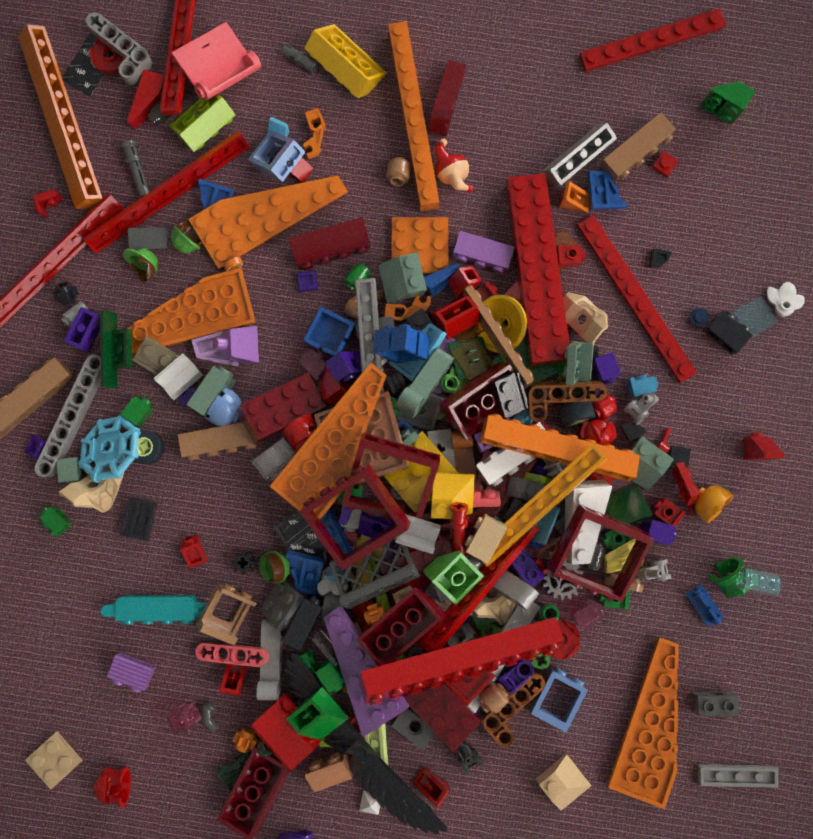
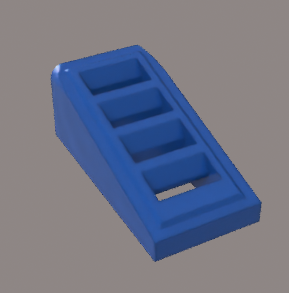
[424,264,460,298]

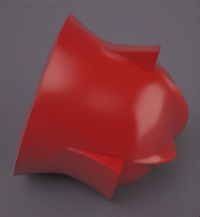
[282,414,316,453]
[576,419,617,445]
[92,766,131,808]

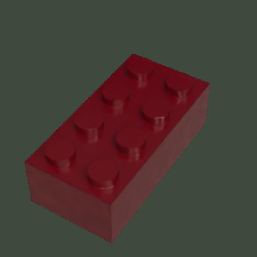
[237,373,327,445]
[402,682,483,752]

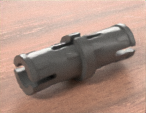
[281,43,318,74]

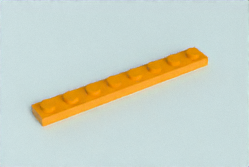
[481,443,608,567]

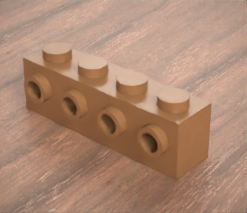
[600,112,676,182]
[178,422,261,461]

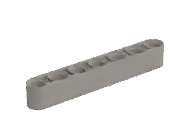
[35,355,101,478]

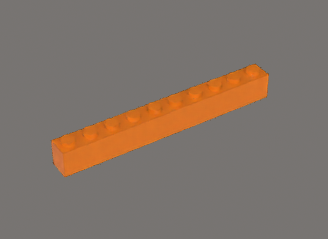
[388,21,439,212]
[18,25,103,209]

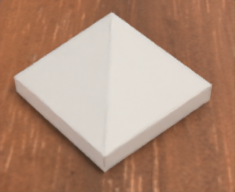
[359,790,380,815]

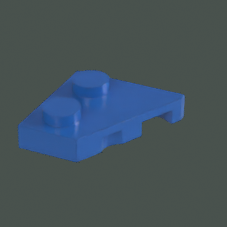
[587,171,627,210]
[198,179,235,210]
[286,550,325,596]

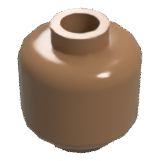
[386,157,412,187]
[479,683,509,714]

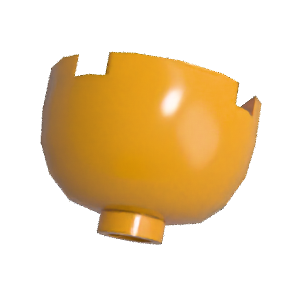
[695,485,734,523]

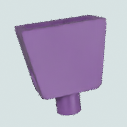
[213,326,259,365]

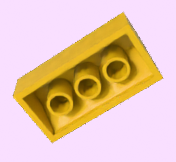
[304,24,387,98]

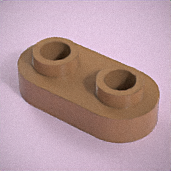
[604,573,644,592]

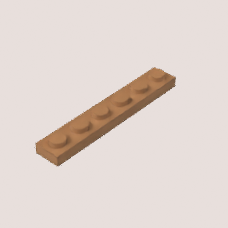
[462,285,534,390]

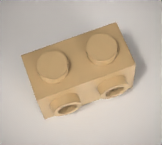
[464,514,507,564]

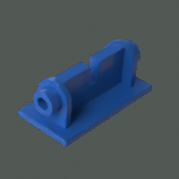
[685,584,724,627]

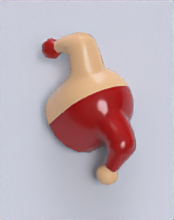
[434,139,474,193]

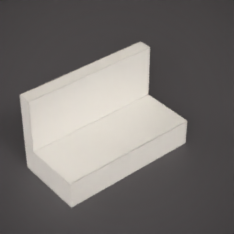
[154,353,203,400]

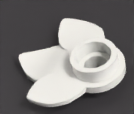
[767,282,804,317]
[317,567,355,595]

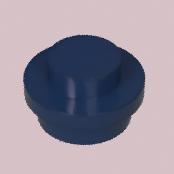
[689,308,709,327]

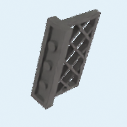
[329,538,420,609]

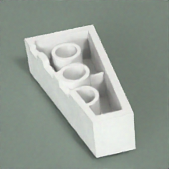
[475,422,545,487]
[564,480,612,565]

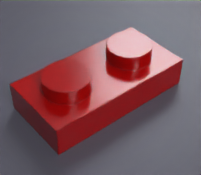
[672,462,699,506]

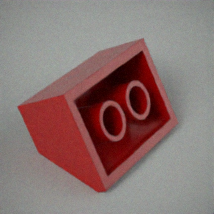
[250,693,324,772]

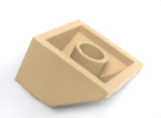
[536,754,591,810]

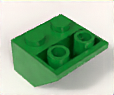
[700,81,756,125]
[286,687,348,740]

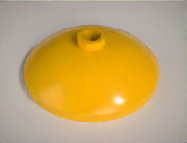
[475,295,527,353]

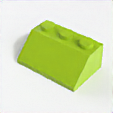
[169,94,236,152]

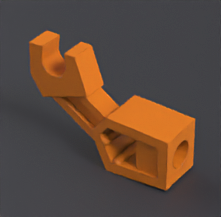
[303,108,326,160]
[385,296,431,323]

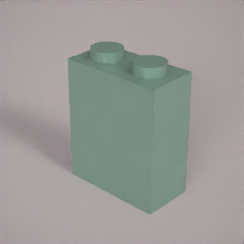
[187,366,236,417]

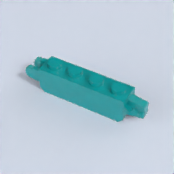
[100,595,207,625]

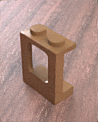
[196,583,257,646]

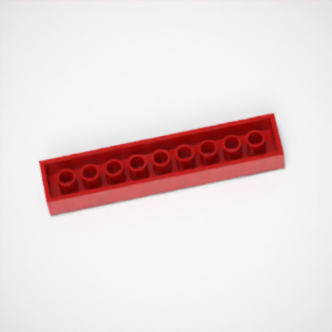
[506,173,570,367]
[358,617,564,706]

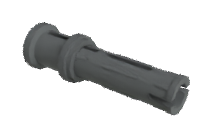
[120,140,149,199]

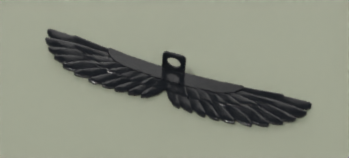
[285,651,448,834]

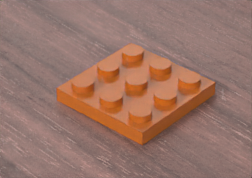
[392,217,448,274]

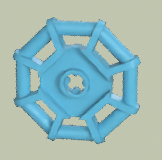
[78,414,141,483]

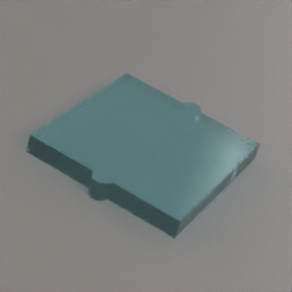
[733,296,778,339]

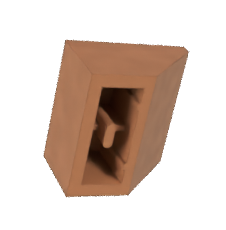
[305,751,353,792]

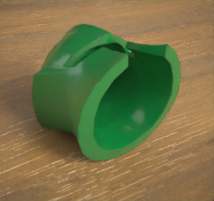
[707,557,754,598]

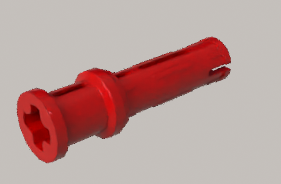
[450,502,468,556]

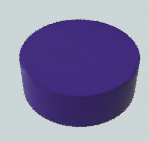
[179,387,196,407]

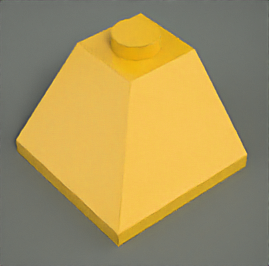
[431,472,475,519]

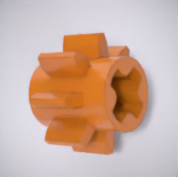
[364,603,386,626]
[232,728,258,753]

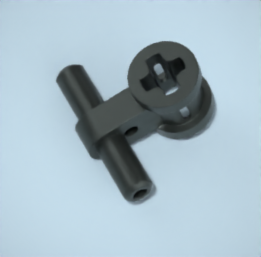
[457,741,483,773]

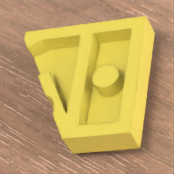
[604,539,644,574]

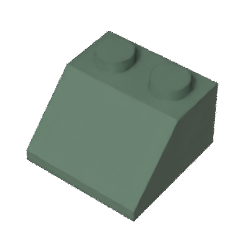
[378,252,427,303]
[628,436,674,491]

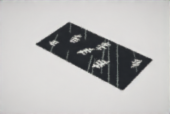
[62,25,115,96]
[282,515,328,582]

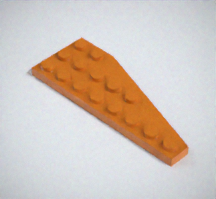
[188,175,348,269]
[127,268,256,356]
[270,363,387,519]
[607,637,679,809]

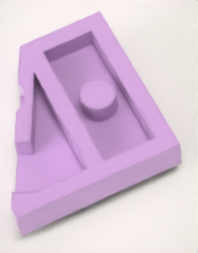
[192,331,239,366]

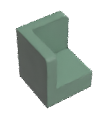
[57,457,84,483]

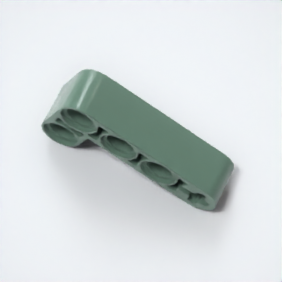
[397,347,455,418]

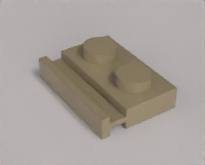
[132,336,180,375]

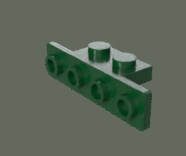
[100,310,132,389]

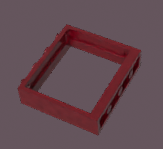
[341,433,440,521]
[300,464,411,571]
[547,504,654,602]

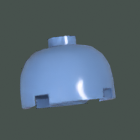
[205,387,242,426]

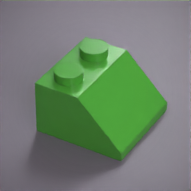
[423,551,484,605]

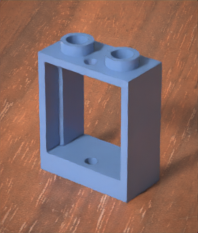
[248,131,305,182]
[529,667,588,732]

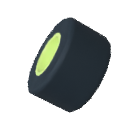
[558,401,596,428]
[127,430,165,465]

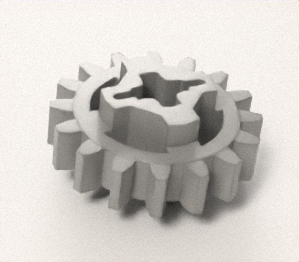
[542,559,583,600]

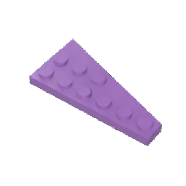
[323,605,410,737]

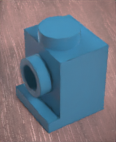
[626,375,658,399]

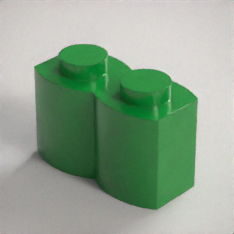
[314,657,345,694]

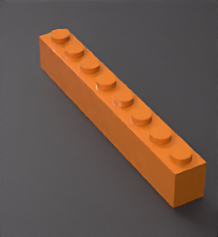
[479,414,640,482]

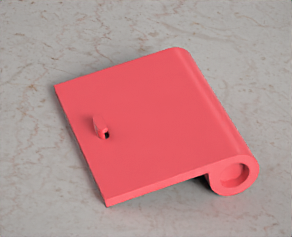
[171,22,261,101]

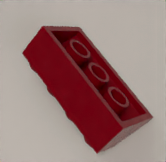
[288,217,371,270]
[439,362,527,440]
[380,539,453,601]
[356,587,446,666]
[217,746,290,839]

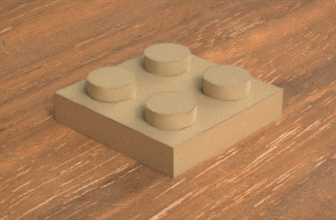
[25,731,83,790]

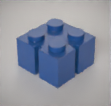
[303,307,356,357]
[373,324,430,363]

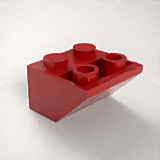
[428,295,480,340]

